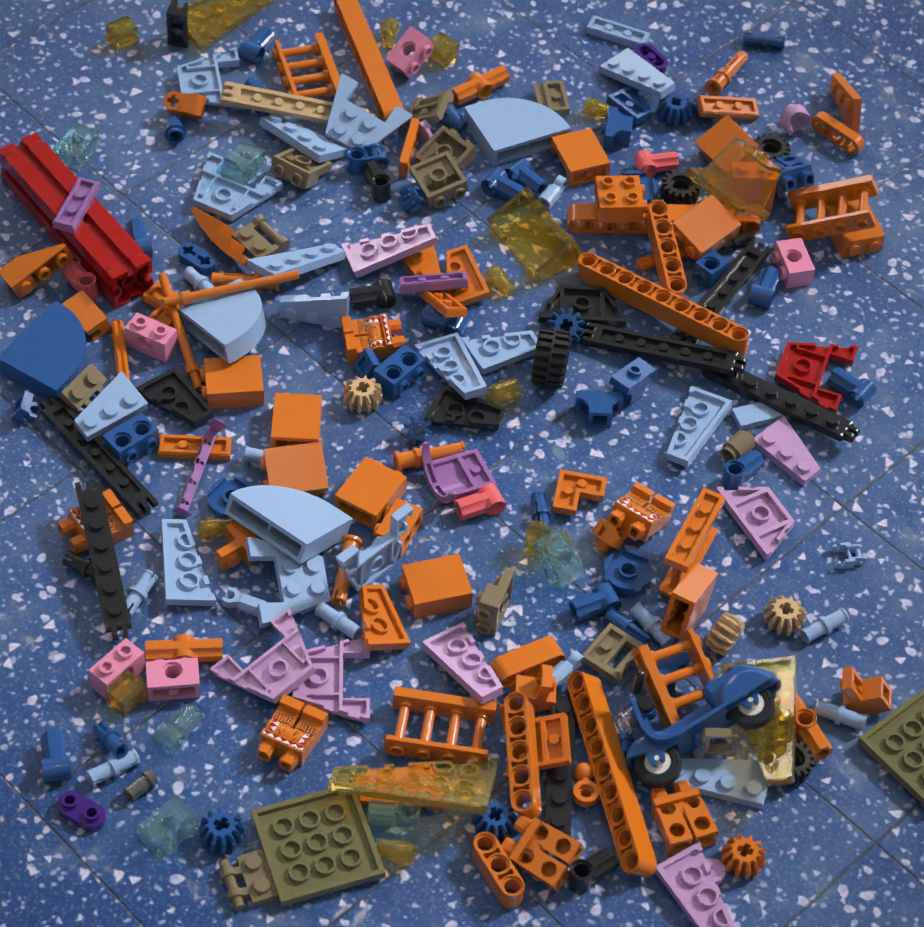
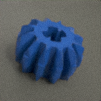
[657,92,693,127]
[547,308,585,346]
[472,797,518,841]
[199,807,245,855]

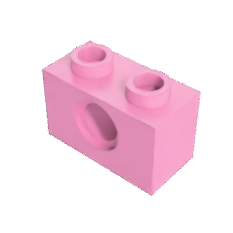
[385,26,435,79]
[771,238,815,288]
[125,313,178,363]
[89,638,146,701]
[146,657,200,702]

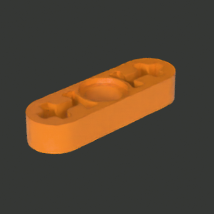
[811,111,865,155]

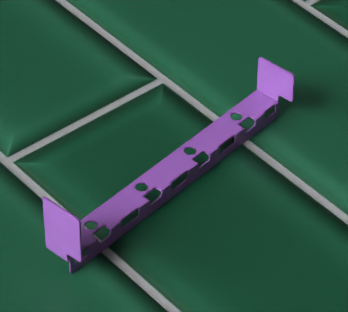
[174,418,227,519]

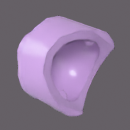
[780,104,812,136]

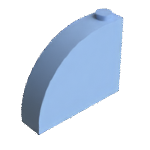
[464,98,571,166]
[178,278,266,364]
[224,485,353,564]

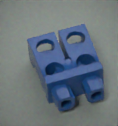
[759,154,815,194]

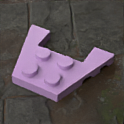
[210,608,316,704]
[292,635,370,724]

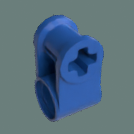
[346,143,389,176]

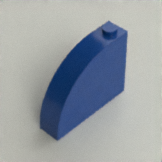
[0,300,88,401]

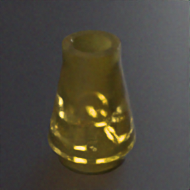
[380,17,400,49]
[582,97,610,118]
[483,265,516,297]
[197,517,234,541]
[376,837,417,867]

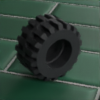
[531,327,571,389]

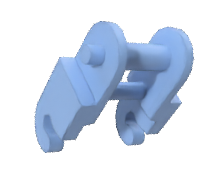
[831,542,866,569]

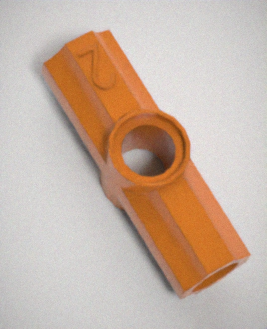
[450,65,510,106]
[145,634,223,662]
[775,688,833,762]

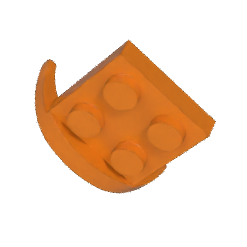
[498,704,572,779]

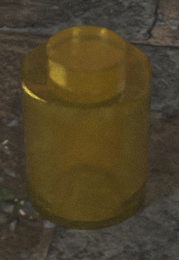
[484,377,522,406]

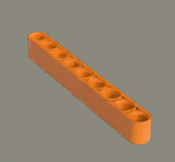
[334,0,404,122]
[566,203,761,234]
[578,253,749,356]
[567,671,657,878]

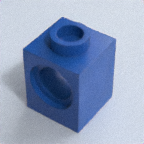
[693,250,730,289]

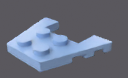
[177,47,246,110]
[325,73,413,148]
[193,152,283,222]
[336,503,414,593]
[245,537,331,628]

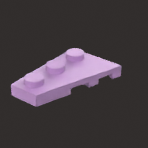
[754,415,821,487]

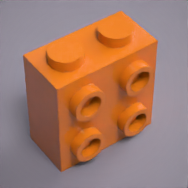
[594,175,648,223]

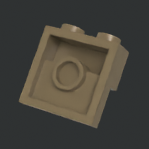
[414,125,477,171]
[270,147,332,189]
[409,150,468,208]
[474,567,515,636]

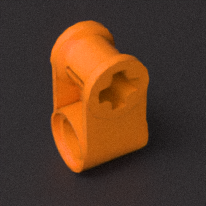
[164,91,207,119]

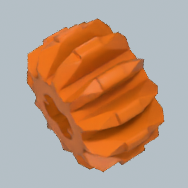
[720,833,766,881]

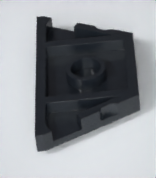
[538,284,626,328]

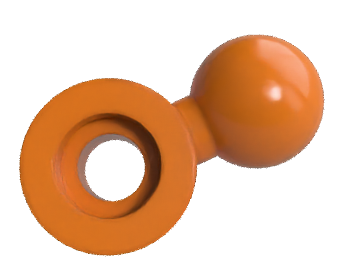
[572,762,599,808]

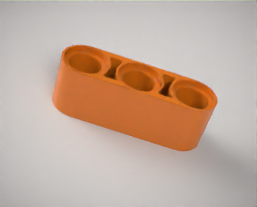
[489,636,566,688]
[472,832,524,909]

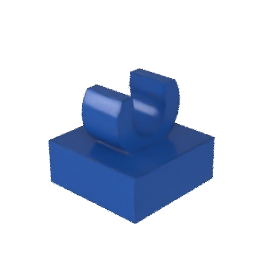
[353,348,380,380]
[10,390,40,424]

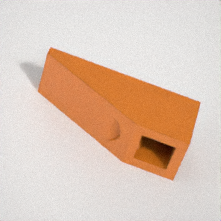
[0,243,74,299]

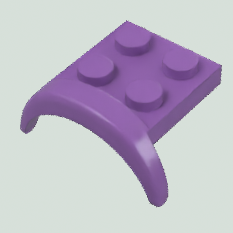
[422,442,497,504]

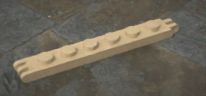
[220,81,377,124]

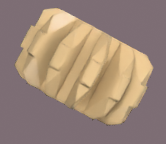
[343,375,383,415]
[763,594,806,637]
[705,612,744,656]

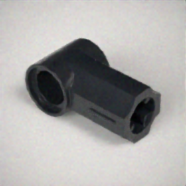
[361,160,391,203]
[349,278,397,309]
[567,846,619,894]

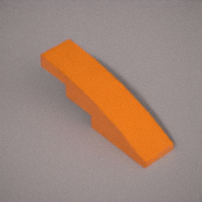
[191,206,252,271]

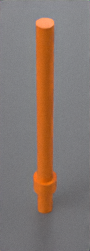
[163,270,300,307]
[158,273,202,392]

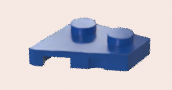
[606,86,652,125]

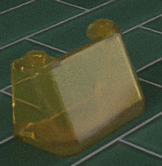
[486,186,583,282]

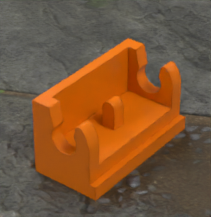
[62,290,112,341]

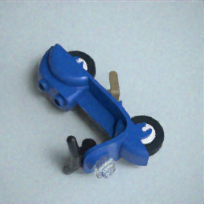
[614,664,781,788]

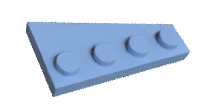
[600,48,675,99]
[247,243,345,277]
[414,332,488,400]
[667,386,732,467]
[161,519,216,606]

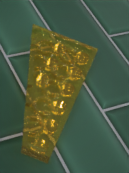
[177,0,274,52]
[721,655,797,786]
[328,758,500,814]

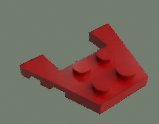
[774,342,858,414]

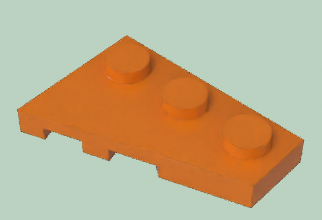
[446,244,491,306]
[358,585,411,651]

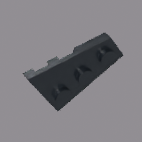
[136,367,215,428]
[424,385,508,431]

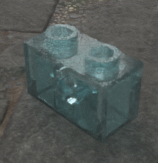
[53,122,100,173]
[221,141,267,185]
[532,528,586,588]
[135,794,199,861]

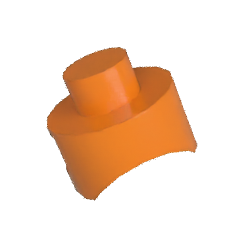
[592,517,628,553]

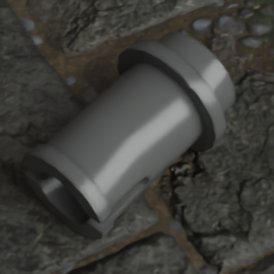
[123,769,158,802]

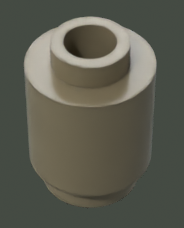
[721,430,755,461]

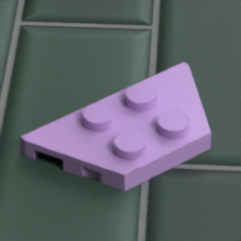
[716,486,795,560]

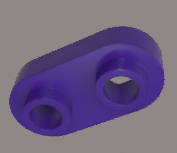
[634,43,668,74]
[57,791,106,832]

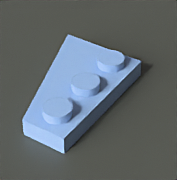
[279,292,349,328]
[461,331,537,375]
[74,371,148,442]

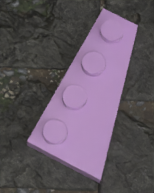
[341,223,438,278]
[422,622,503,704]
[655,842,735,927]

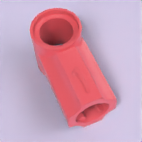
[633,150,679,178]
[61,260,99,301]
[454,483,506,520]

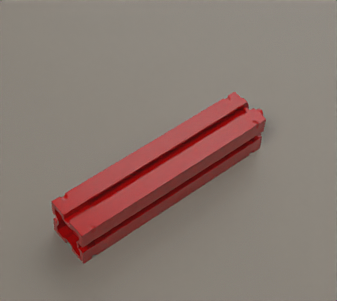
[0,132,153,310]

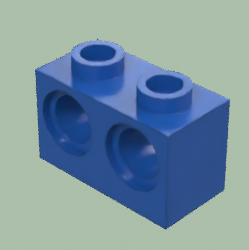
[373,344,425,400]
[102,412,159,465]

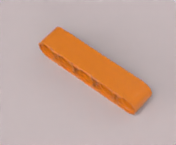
[645,200,687,297]
[504,692,542,820]

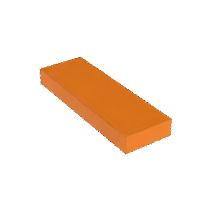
[696,95,760,120]
[399,118,420,179]
[418,290,467,317]
[158,434,232,461]

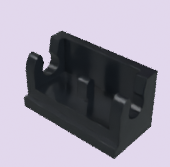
[166,0,190,48]

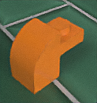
[216,521,259,572]
[511,664,557,713]
[840,666,892,714]

